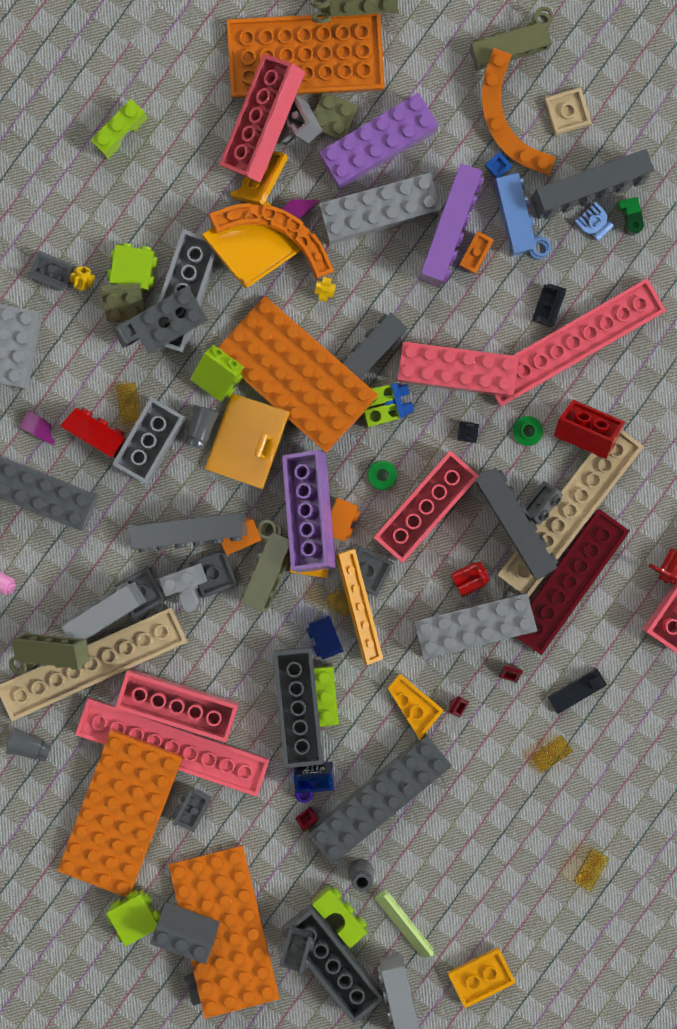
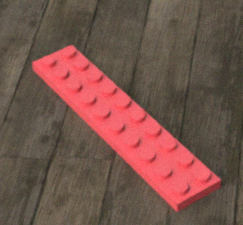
[493,278,666,407]
[75,698,270,797]

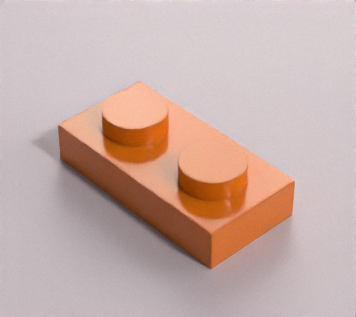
[459,231,494,275]

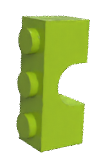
[91,99,148,159]
[314,665,339,727]
[312,884,367,948]

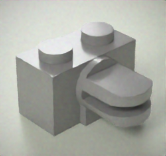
[278,96,323,145]
[159,563,207,611]

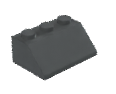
[150,902,220,964]

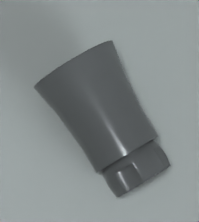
[186,405,219,449]
[6,728,52,762]
[348,859,374,892]

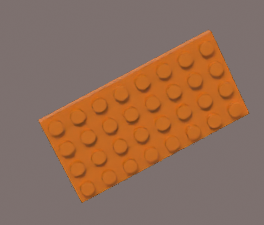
[227,14,385,99]
[218,296,378,454]
[57,729,183,898]
[168,845,280,1019]

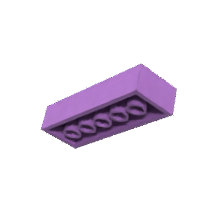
[319,92,439,190]
[419,163,484,288]
[282,450,336,573]

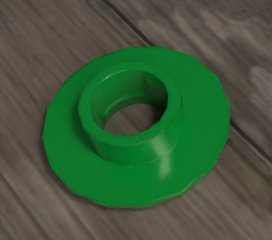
[513,416,543,446]
[367,460,397,491]

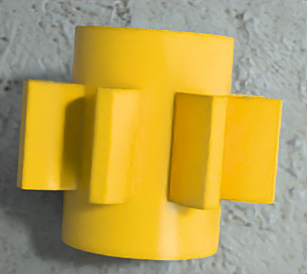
[70,266,95,291]
[314,277,336,302]

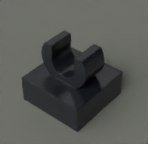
[457,421,479,443]

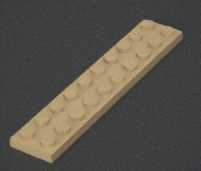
[497,430,644,597]
[0,607,188,722]

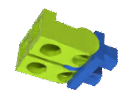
[363,383,414,428]

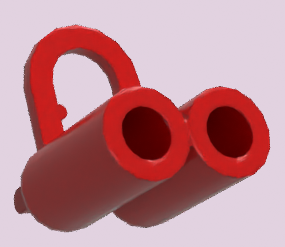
[649,548,677,584]
[450,561,491,598]

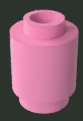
[0,571,16,596]

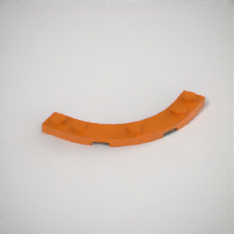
[482,48,556,176]
[208,203,334,279]

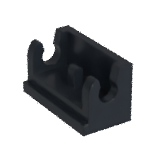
[531,283,567,328]

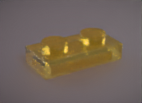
[116,383,140,424]
[530,735,573,773]
[573,847,610,891]

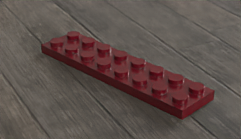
[516,509,630,656]

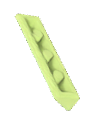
[375,890,434,957]

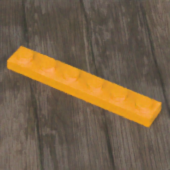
[335,549,383,665]

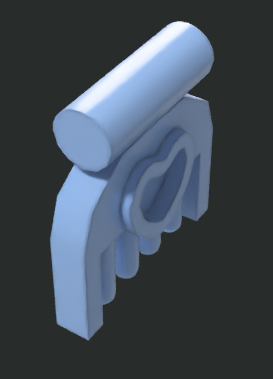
[574,202,614,241]

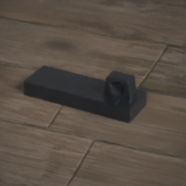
[547,668,607,714]

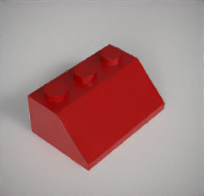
[554,399,626,459]
[60,407,127,458]

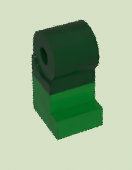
[615,197,644,236]

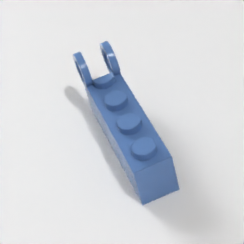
[494,173,551,260]

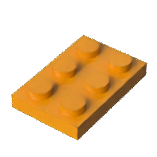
[447,947,516,1008]

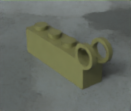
[311,0,398,23]
[470,7,554,71]
[241,520,290,612]
[9,633,90,675]

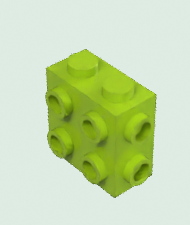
[107,243,158,292]
[190,345,245,402]
[106,889,161,947]

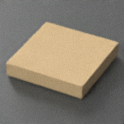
[543,87,592,136]

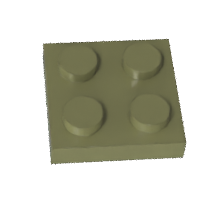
[314,92,359,140]
[101,283,145,321]

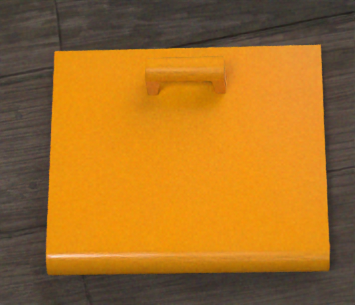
[202,200,301,288]
[205,394,290,489]

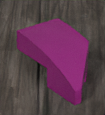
[282,199,319,220]
[19,410,55,445]

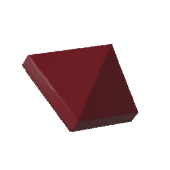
[499,664,523,683]
[449,696,469,718]
[295,807,319,832]

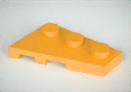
[230,151,288,206]
[387,673,444,740]

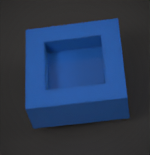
[485,152,512,179]

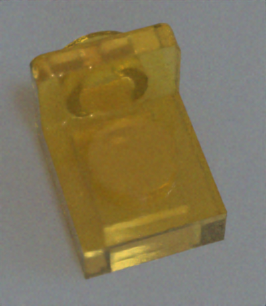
[326,590,350,617]

